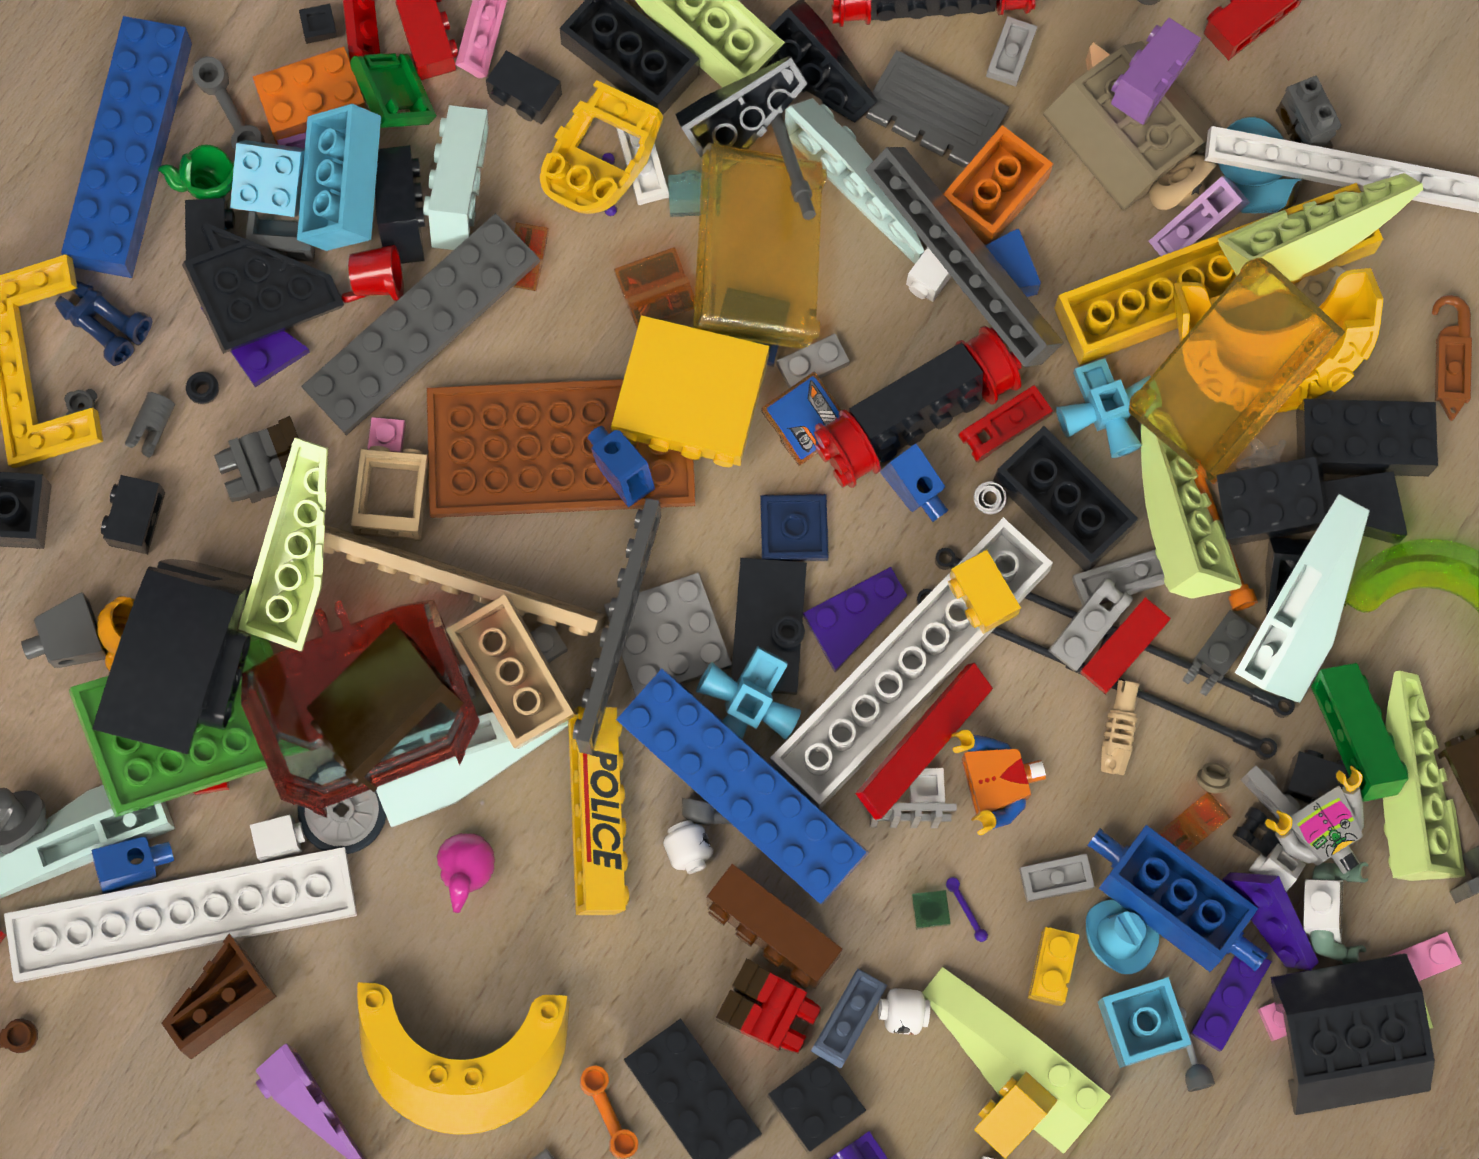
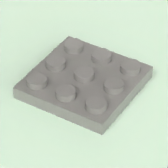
[604,573,732,697]

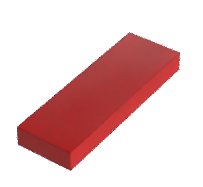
[1080,597,1171,695]

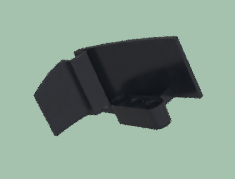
[92,559,253,754]

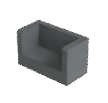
[246,211,316,262]

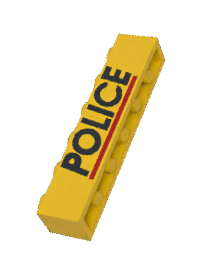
[568,706,629,915]

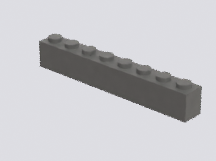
[866,147,1064,367]

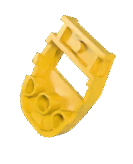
[540,80,664,214]

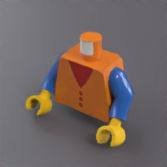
[952,730,1046,835]

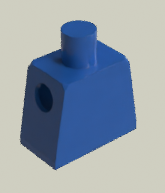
[962,229,1041,297]
[588,426,655,508]
[880,444,949,522]
[91,837,174,894]

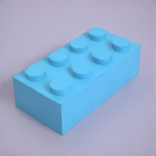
[297,104,381,251]

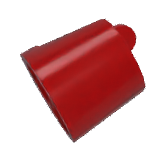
[342,245,404,303]

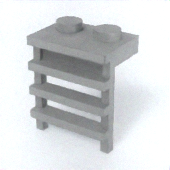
[865,769,957,828]

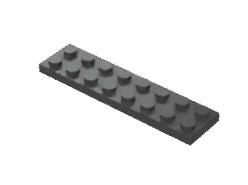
[301,213,540,436]

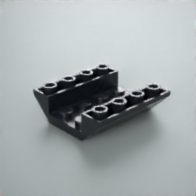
[1270,953,1435,1115]

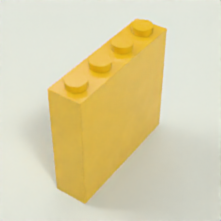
[611,315,769,467]

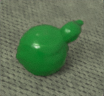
[158,145,234,199]

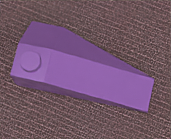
[256,1044,365,1159]

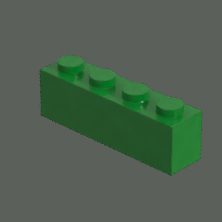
[1311,663,1409,802]

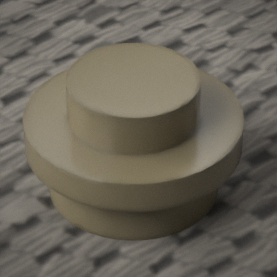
[1196,763,1231,793]

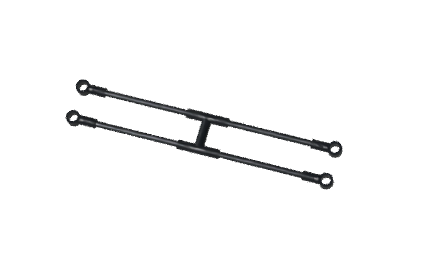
[916,548,1295,760]

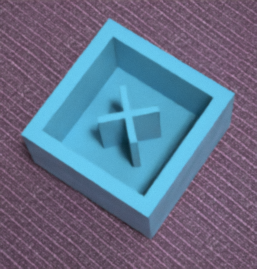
[230,140,305,217]

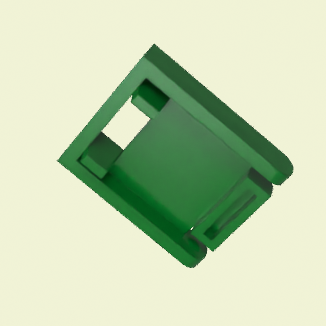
[350,53,437,128]

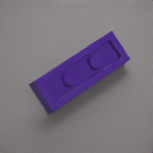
[1190,955,1271,1052]

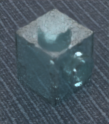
[668,170,715,217]

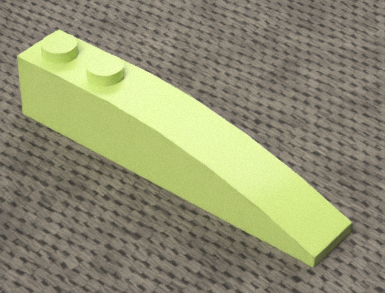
[635,0,785,88]
[1141,405,1242,599]
[238,437,328,651]
[1383,671,1465,881]
[922,967,1111,1154]

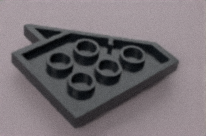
[182,223,344,354]

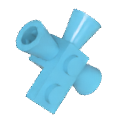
[1056,358,1161,458]
[696,646,801,739]

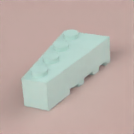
[423,105,488,250]

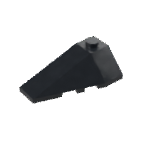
[765,0,878,123]
[675,56,807,178]

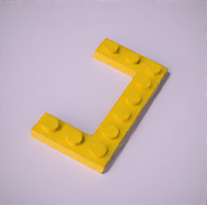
[0,254,103,468]

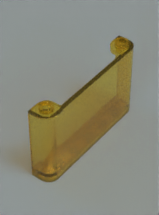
[693,143,827,349]
[1129,258,1345,485]

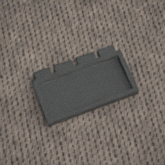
[866,50,1009,168]

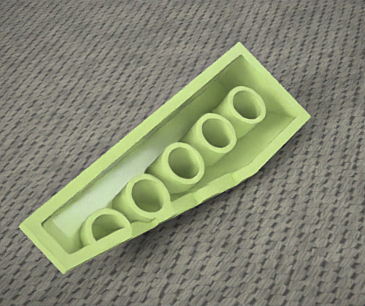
[1218,173,1423,296]

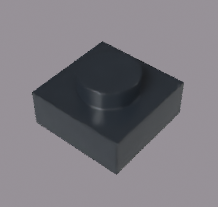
[299,3,337,44]

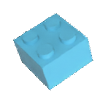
[1097,977,1191,1068]

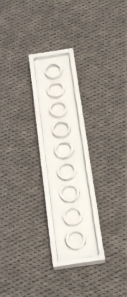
[4,847,357,983]

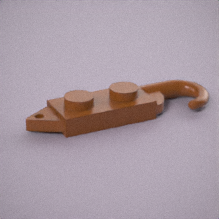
[1432,295,1472,421]

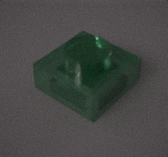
[911,890,951,930]

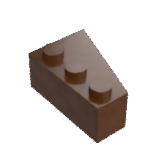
[161,933,277,1059]

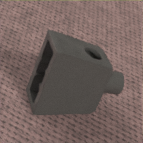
[21,592,107,668]

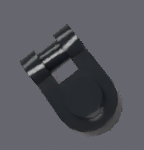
[1232,807,1282,857]

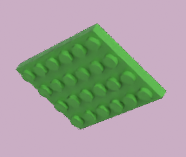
[69,634,312,817]

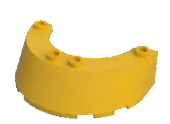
[1173,268,1384,414]
[357,982,570,1134]

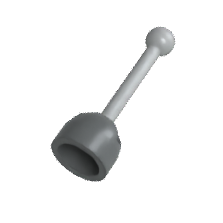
[1179,1007,1215,1092]

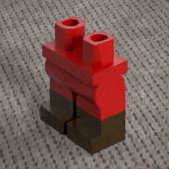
[716,958,821,1054]

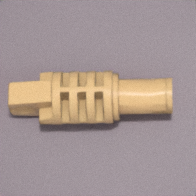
[1101,680,1140,776]

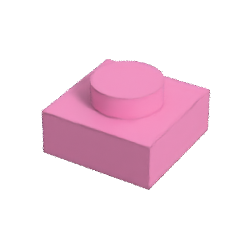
[368,417,406,453]

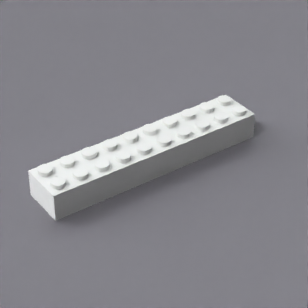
[770,517,1053,809]

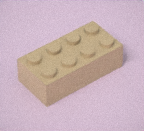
[446,595,578,749]

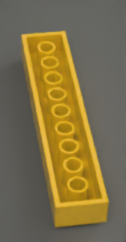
[1054,183,1384,365]

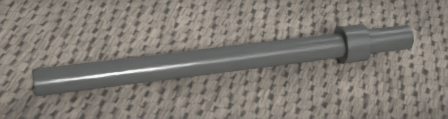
[771,113,816,220]

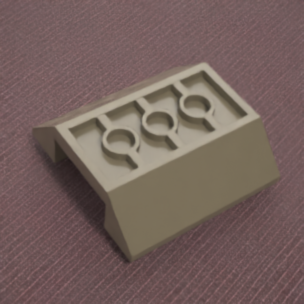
[1043,41,1214,211]

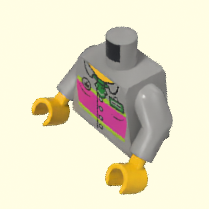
[1265,766,1364,874]

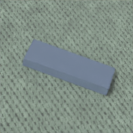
[811,968,887,1068]

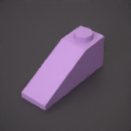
[1149,176,1250,256]

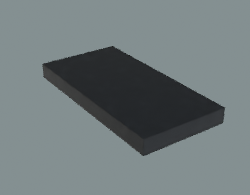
[731,558,807,695]

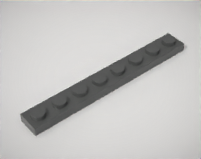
[573,498,662,755]

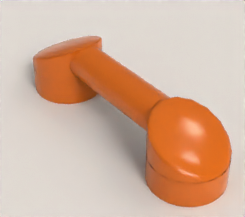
[580,1066,638,1159]

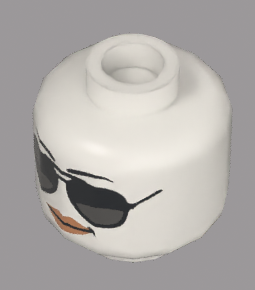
[663,820,713,874]
[878,988,930,1035]

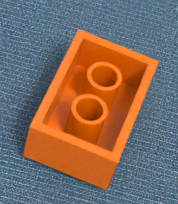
[253,46,367,145]
[943,125,1053,245]

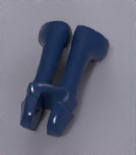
[55,281,153,366]

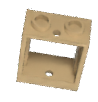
[351,446,429,540]

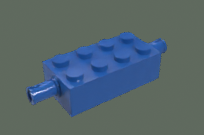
[1087,825,1268,972]

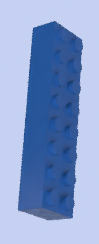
[61,16,192,278]
[616,668,869,904]

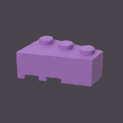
[1111,18,1201,125]

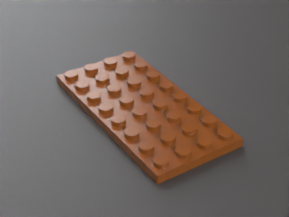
[427,379,695,518]

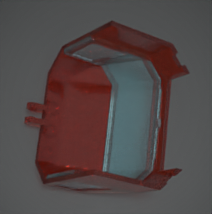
[241,599,480,818]

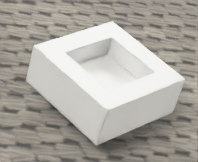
[909,768,945,803]

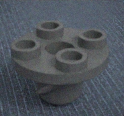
[0,788,48,854]

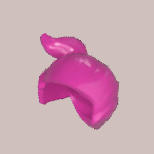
[437,833,495,913]

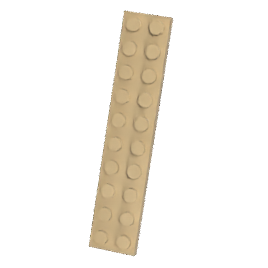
[324,524,607,636]

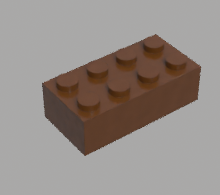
[707,864,843,989]

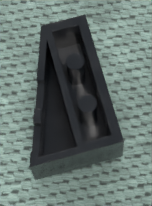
[375,145,425,264]

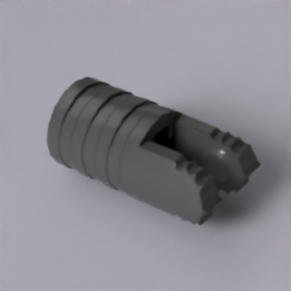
[125,392,175,458]

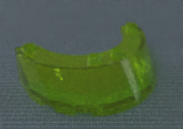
[1343,539,1479,613]

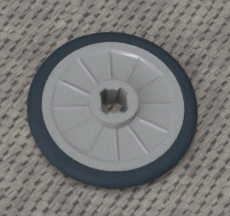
[298,767,386,854]

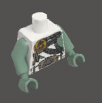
[1304,862,1368,964]

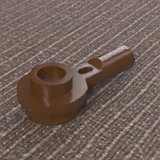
[0,1018,38,1053]

